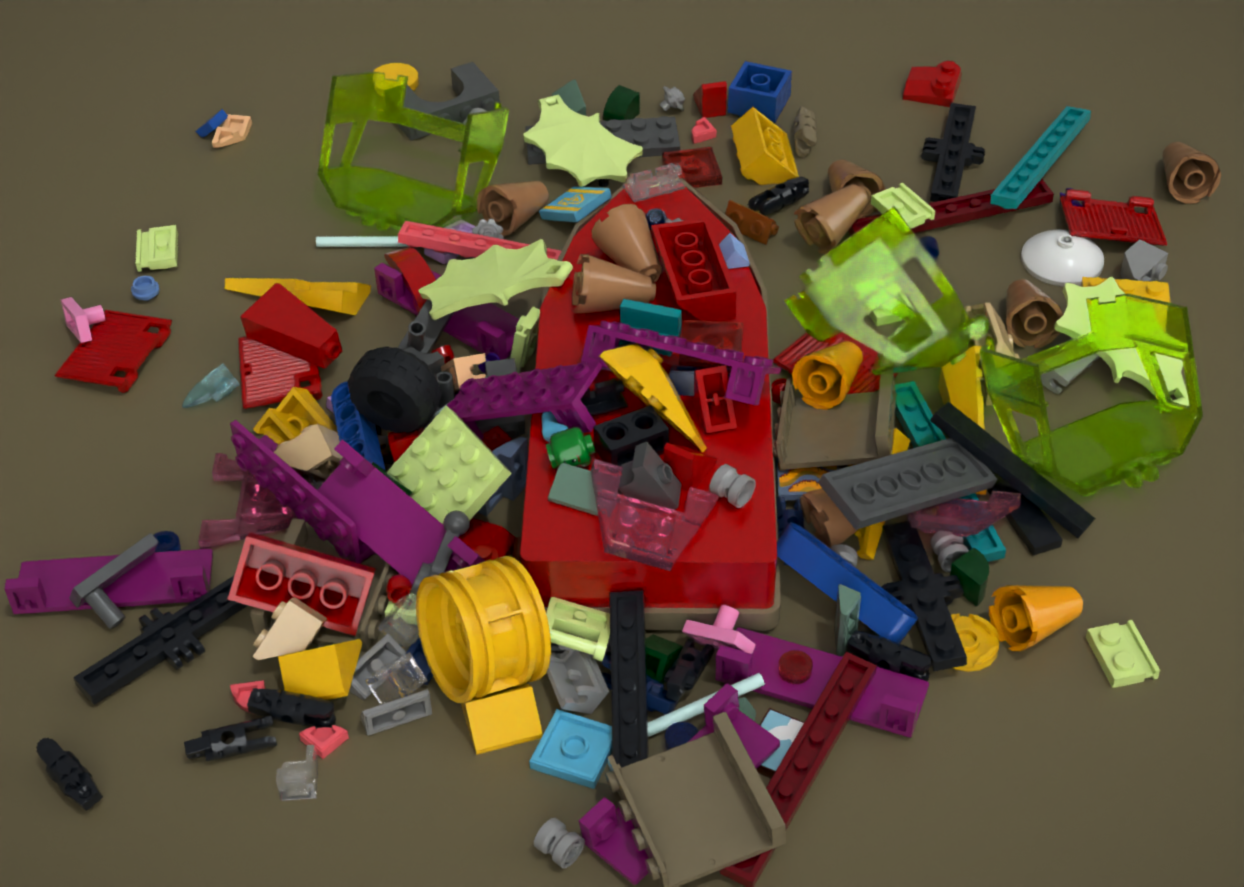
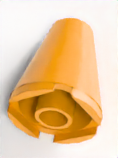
[792,341,863,410]
[989,585,1083,651]

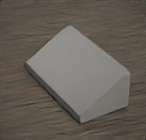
[349,633,406,701]
[360,689,432,736]

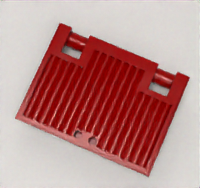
[1060,189,1167,246]
[55,310,172,393]
[773,318,902,394]
[238,336,323,409]

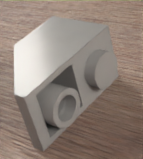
[1120,239,1168,281]

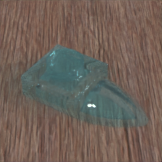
[182,363,240,408]

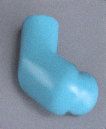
[542,411,568,443]

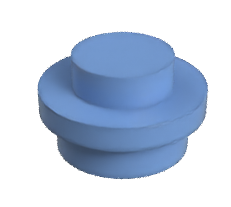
[131,276,160,301]

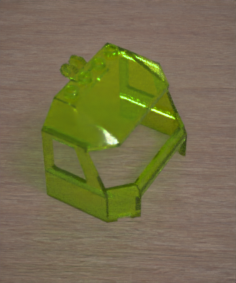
[317,72,509,230]
[784,206,990,376]
[980,294,1203,496]

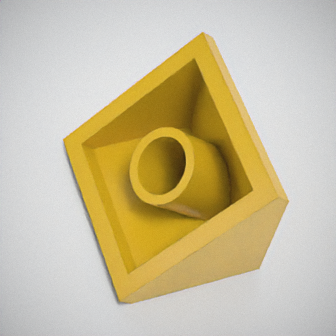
[278,639,363,700]
[461,683,543,755]

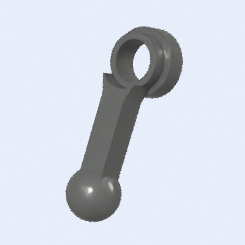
[410,510,470,595]

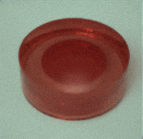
[778,650,813,684]

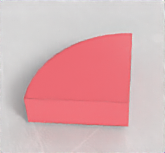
[691,117,717,144]
[230,680,266,714]
[299,725,349,759]

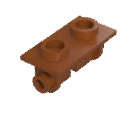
[725,200,779,245]

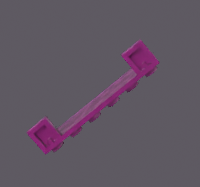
[374,263,519,360]
[581,321,781,405]
[446,361,602,440]
[230,420,375,564]
[318,439,485,585]
[4,549,213,614]
[715,627,929,738]
[579,683,780,885]

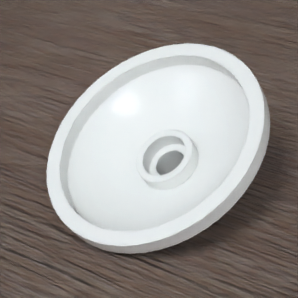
[1021,229,1104,287]

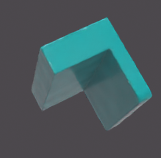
[619,299,682,356]

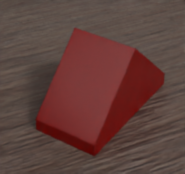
[693,81,727,118]
[694,365,737,433]
[664,442,717,493]

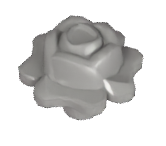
[660,86,685,112]
[472,218,504,239]

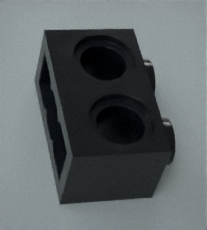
[594,405,669,473]

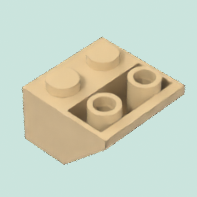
[274,424,343,480]

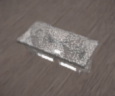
[623,163,685,202]

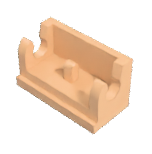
[441,353,486,393]

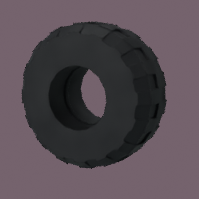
[348,346,442,434]

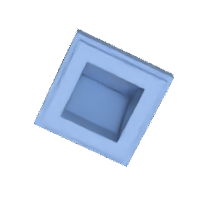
[719,233,750,269]

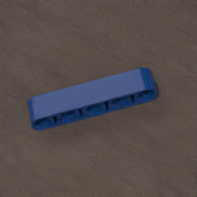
[331,381,385,470]
[777,522,918,644]

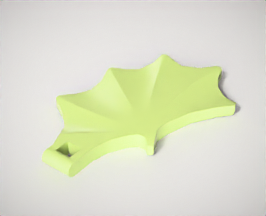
[524,94,643,187]
[418,239,573,320]
[1054,277,1192,414]

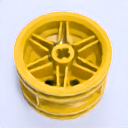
[416,556,551,703]

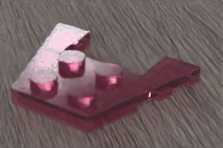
[198,453,304,549]
[591,459,718,571]
[906,491,1021,537]

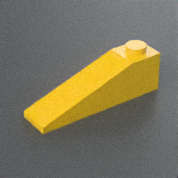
[599,343,707,452]

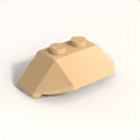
[961,303,1020,406]

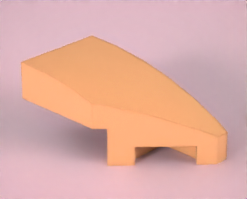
[212,114,252,148]

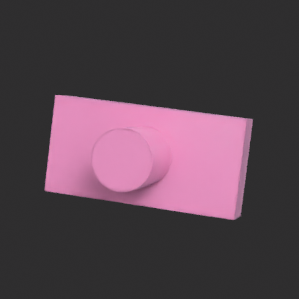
[61,297,105,343]
[682,605,756,654]

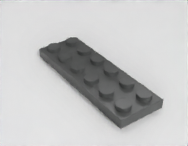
[525,116,680,165]
[818,438,997,530]

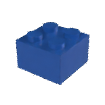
[728,61,792,123]

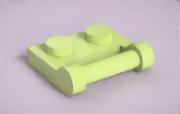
[546,597,610,661]

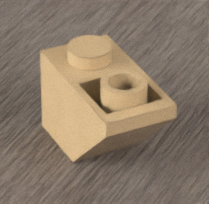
[252,597,327,660]

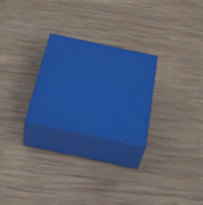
[195,109,228,138]

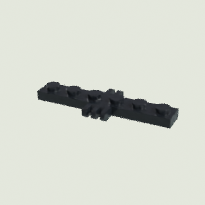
[921,103,985,202]
[882,520,967,671]
[73,576,249,705]

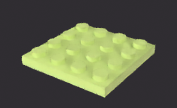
[387,406,512,524]

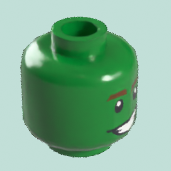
[546,427,596,469]

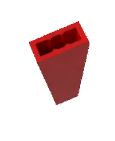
[240,283,343,369]

